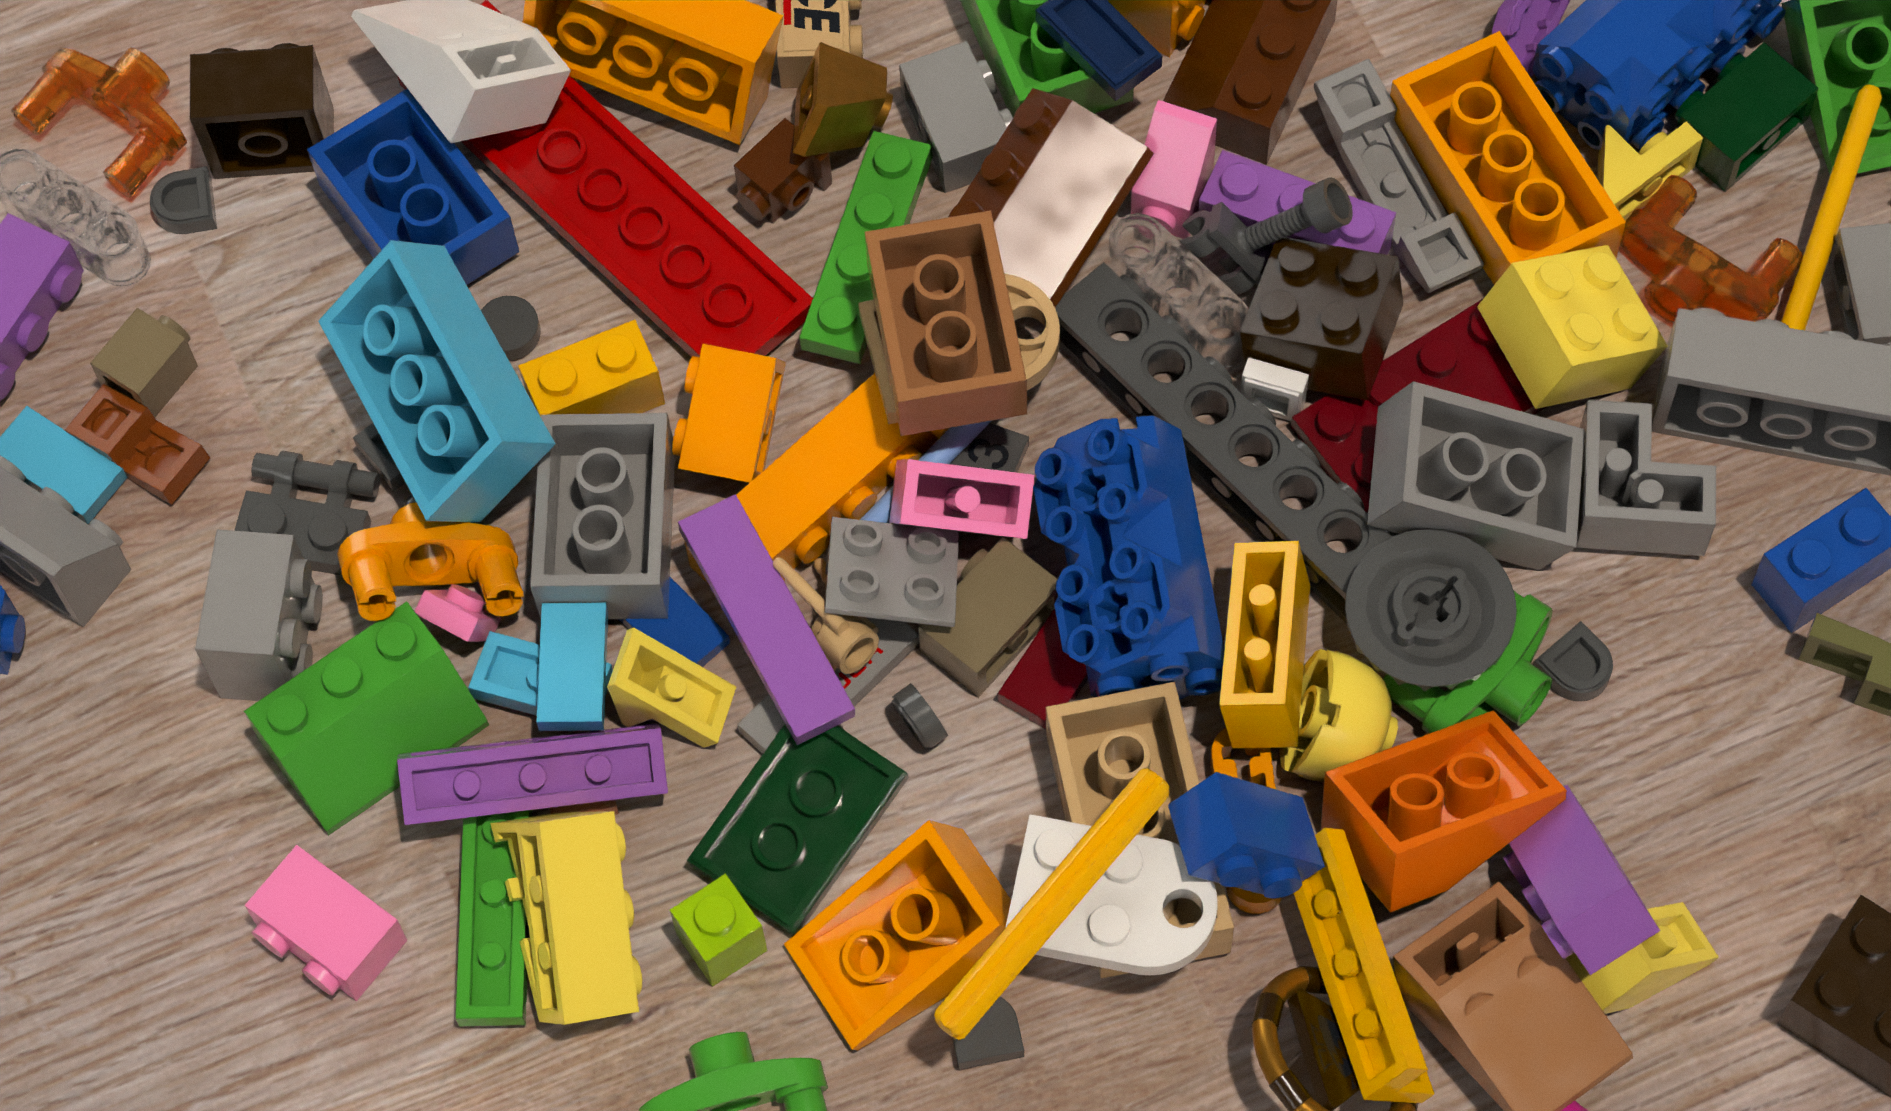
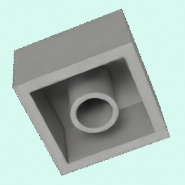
[195,529,323,701]

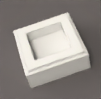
[1240,357,1309,421]

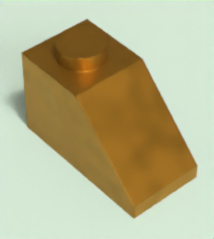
[793,42,893,157]

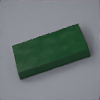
[687,724,909,936]

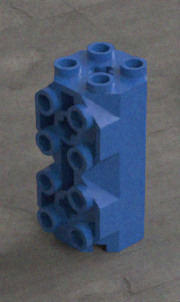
[1532,0,1786,150]
[1033,416,1225,700]

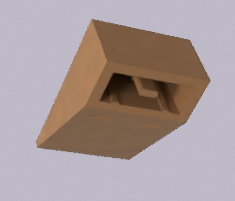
[1393,882,1633,1111]

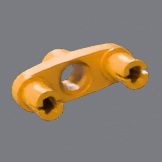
[337,502,524,621]

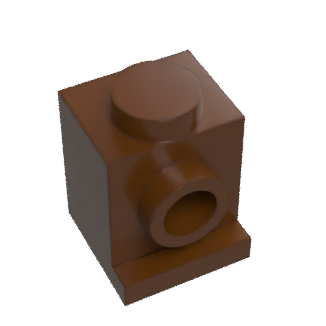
[734,118,832,223]

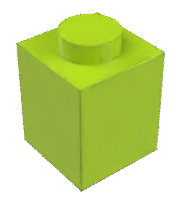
[670,873,768,987]

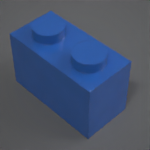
[1751,488,1891,633]
[1168,772,1325,899]

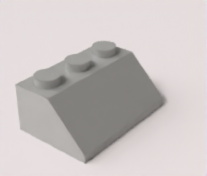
[0,456,131,627]

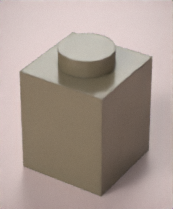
[90,308,198,417]

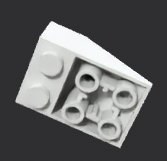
[351,0,571,143]

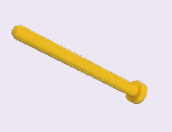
[1781,85,1882,331]

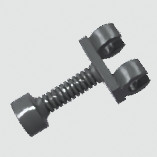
[1180,177,1353,294]

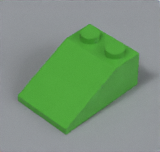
[1781,0,1891,175]

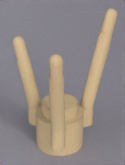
[773,557,879,674]

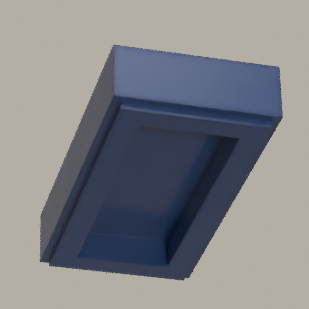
[1035,0,1162,101]

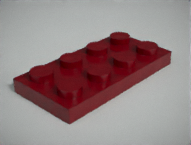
[1290,299,1547,513]

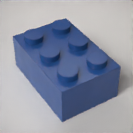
[307,88,520,285]

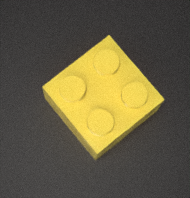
[1477,245,1668,409]

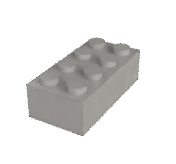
[1652,308,1891,476]

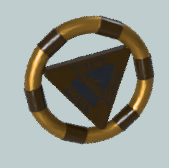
[1251,966,1419,1111]

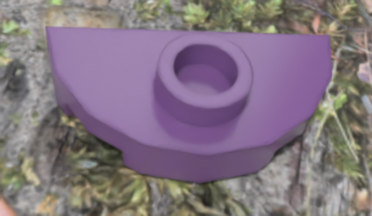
[1492,0,1570,79]

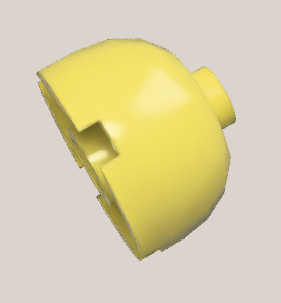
[1279,649,1398,782]

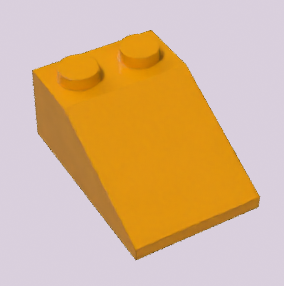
[784,820,1011,1050]

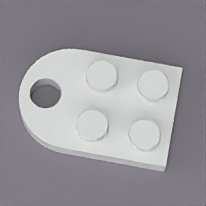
[1005,814,1218,975]

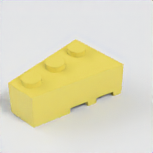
[490,811,642,1025]

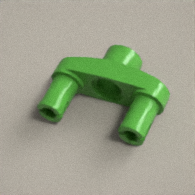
[1383,591,1553,734]
[639,1032,828,1111]

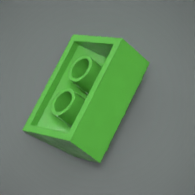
[244,601,489,836]

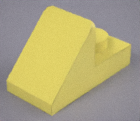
[1597,121,1703,220]
[607,628,736,748]

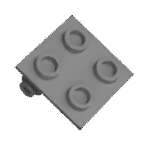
[825,517,959,627]

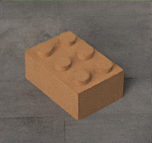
[865,210,1027,436]

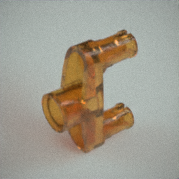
[11,47,187,198]
[1620,175,1803,324]

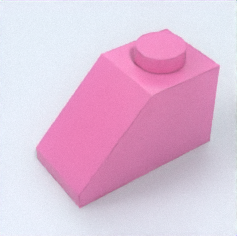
[1130,100,1217,239]

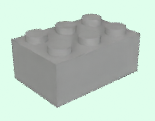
[1367,381,1585,570]
[530,413,675,619]

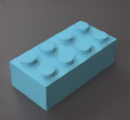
[318,240,556,522]

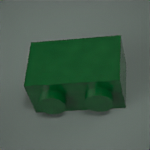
[1675,42,1819,192]

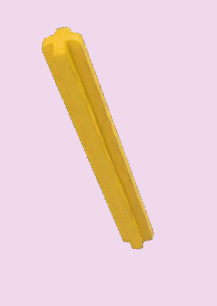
[934,768,1169,1040]

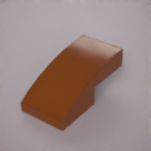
[64,384,210,505]

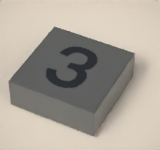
[950,423,1029,473]

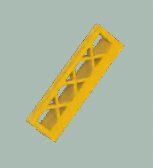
[1294,828,1435,1103]

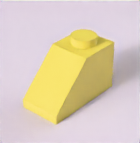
[1566,902,1719,1014]

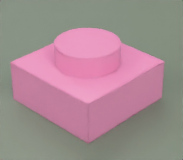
[415,584,501,642]

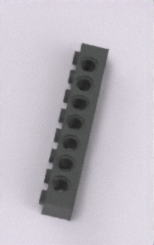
[1055,262,1452,626]

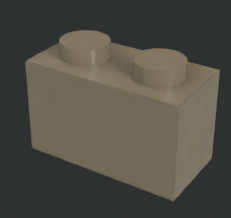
[918,537,1058,698]

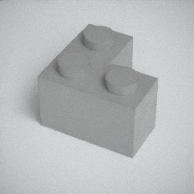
[1576,400,1716,556]

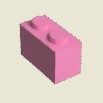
[889,459,1035,539]
[245,845,408,1001]

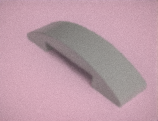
[1314,59,1484,293]

